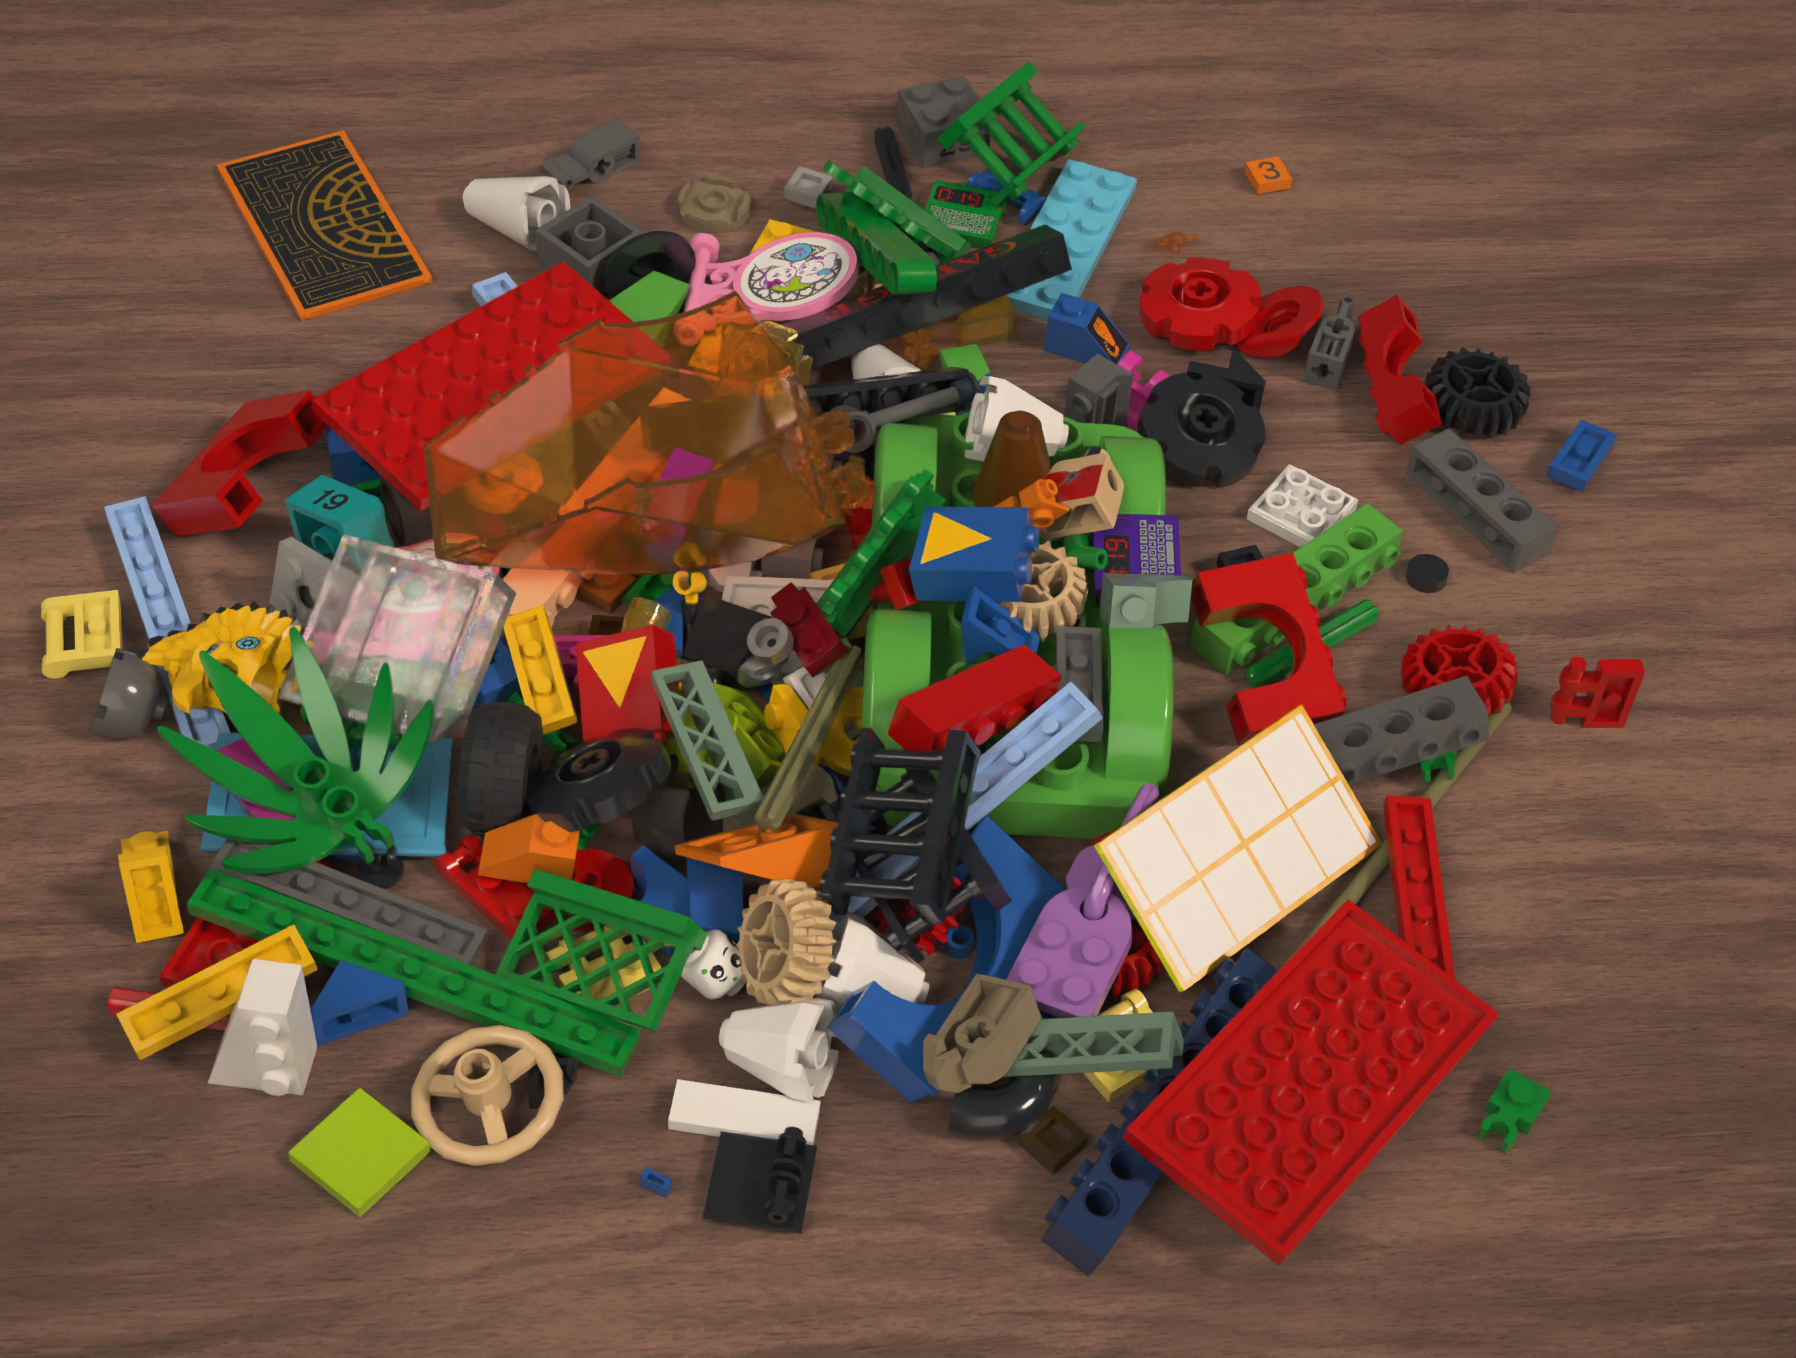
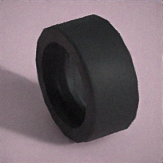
[379,474,436,547]

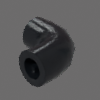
[949,1052,1061,1139]

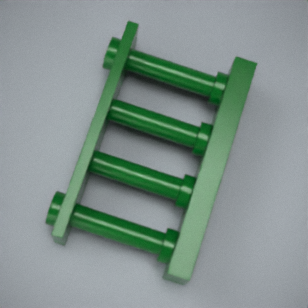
[937,61,1086,206]

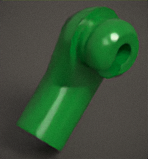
[1062,533,1108,570]

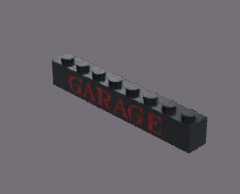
[764,224,1072,378]

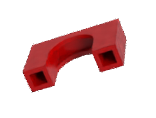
[152,390,329,537]
[1191,553,1346,746]

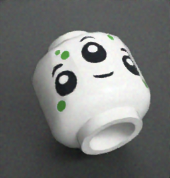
[680,929,745,1000]

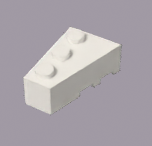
[208,959,317,1096]

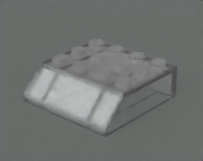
[278,534,517,744]

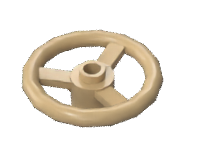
[411,1025,564,1166]

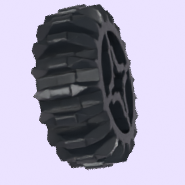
[1425,347,1530,439]

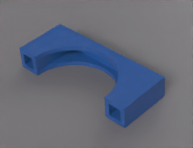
[827,815,1065,1103]

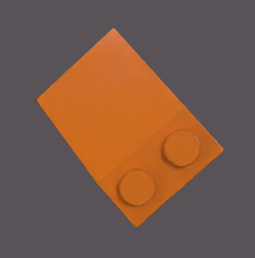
[675,813,838,891]

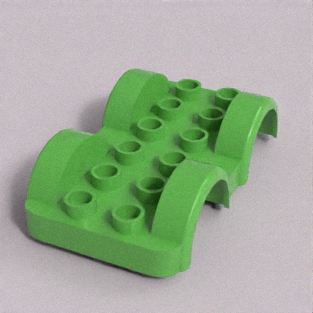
[861,412,1174,839]

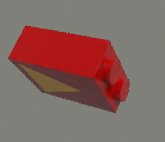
[575,625,680,746]

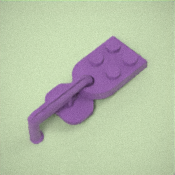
[1006,783,1160,1018]

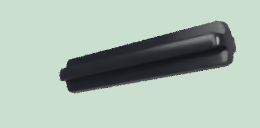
[874,127,913,200]

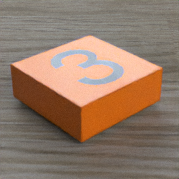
[1244,156,1292,195]

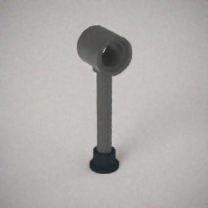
[824,372,981,453]

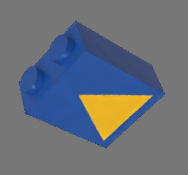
[909,507,1039,602]

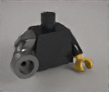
[673,570,794,691]

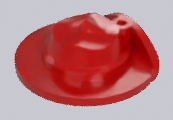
[1235,286,1324,358]

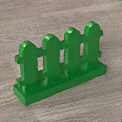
[823,160,972,264]
[817,469,946,638]

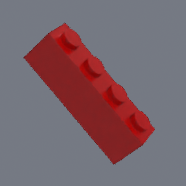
[887,644,1062,751]

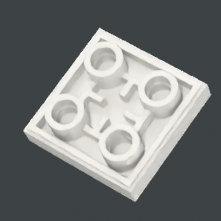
[1247,464,1358,547]

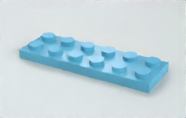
[994,159,1137,320]

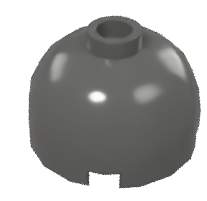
[90,648,168,739]

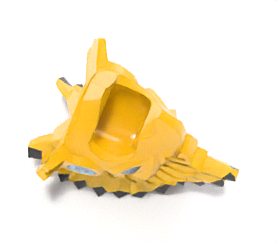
[136,600,311,720]

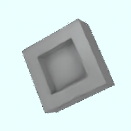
[784,166,833,209]

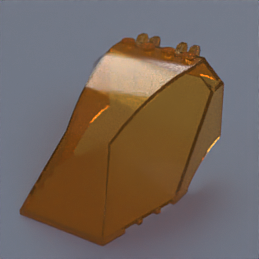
[424,291,870,575]

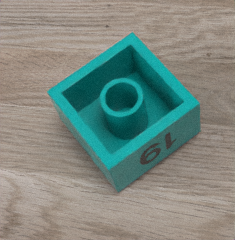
[285,475,398,592]

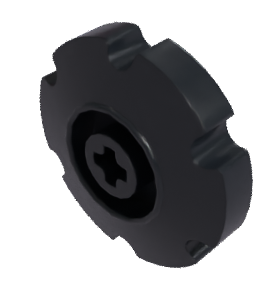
[1137,373,1265,488]
[526,728,671,832]

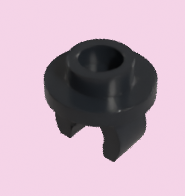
[357,845,404,889]

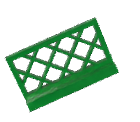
[495,869,708,1033]

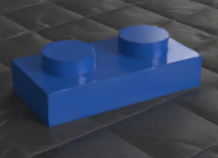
[1546,419,1617,493]

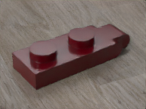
[770,582,848,678]

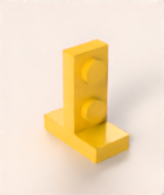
[118,831,184,943]

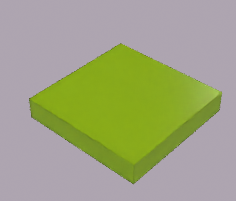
[288,1088,431,1217]

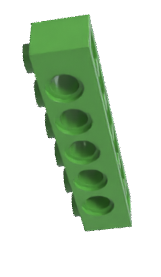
[1190,503,1403,675]

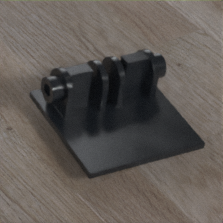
[703,1126,817,1234]

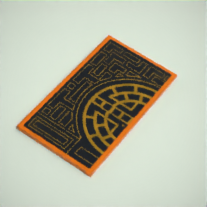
[216,130,433,321]

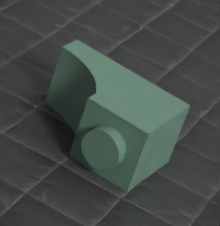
[1099,573,1192,628]

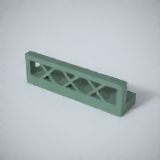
[650,660,764,828]
[1003,1011,1184,1077]

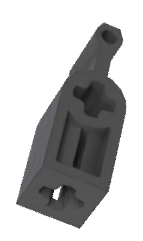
[541,118,640,190]
[1303,294,1355,391]

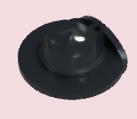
[603,231,696,298]

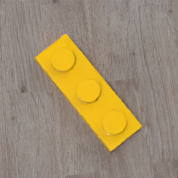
[501,605,578,735]

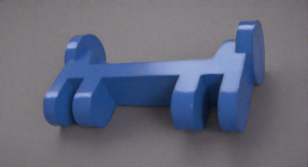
[966,169,1047,225]

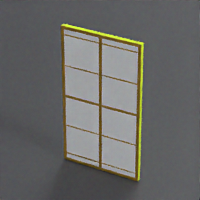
[1094,705,1383,992]

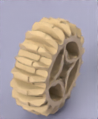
[997,540,1088,643]
[736,879,837,1005]

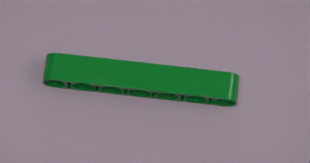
[816,192,937,296]

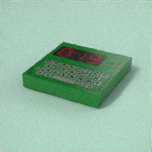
[925,180,1007,248]

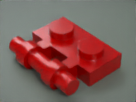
[1550,656,1645,728]

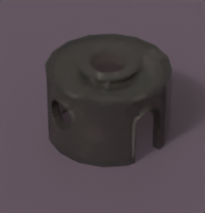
[632,769,726,863]

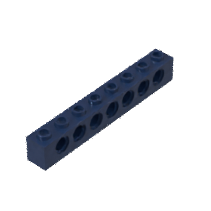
[1040,948,1278,1276]

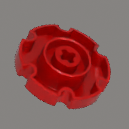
[1139,257,1262,351]

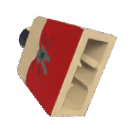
[1039,447,1124,540]

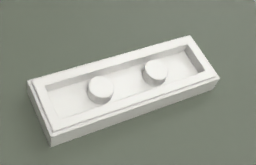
[668,1079,821,1145]

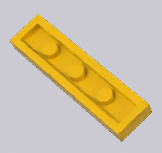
[116,925,318,1060]

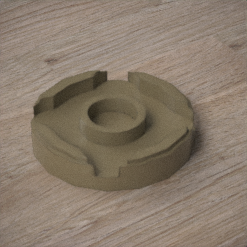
[677,175,751,234]

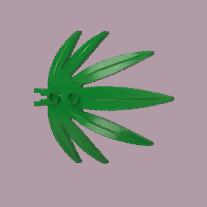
[157,626,435,874]

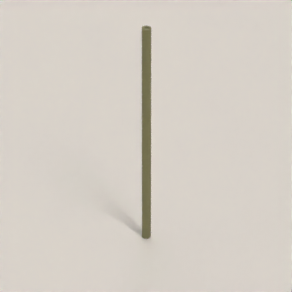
[1279,704,1512,970]

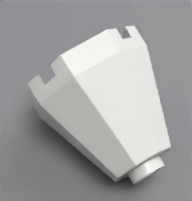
[965,376,1069,462]
[813,911,930,1010]
[719,998,839,1102]

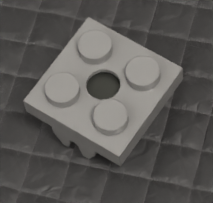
[269,537,366,641]

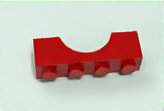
[1357,294,1442,445]

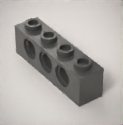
[1406,428,1558,573]
[1314,676,1489,785]

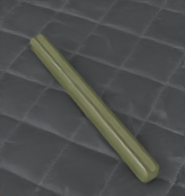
[754,645,864,832]

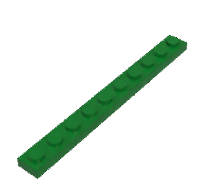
[187,868,641,1077]

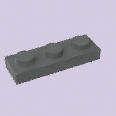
[1055,626,1103,742]

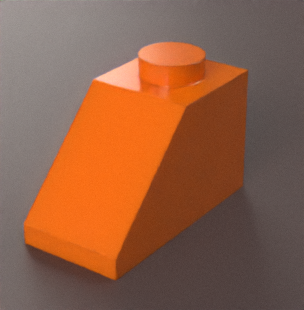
[478,814,580,883]

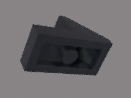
[1187,349,1266,412]

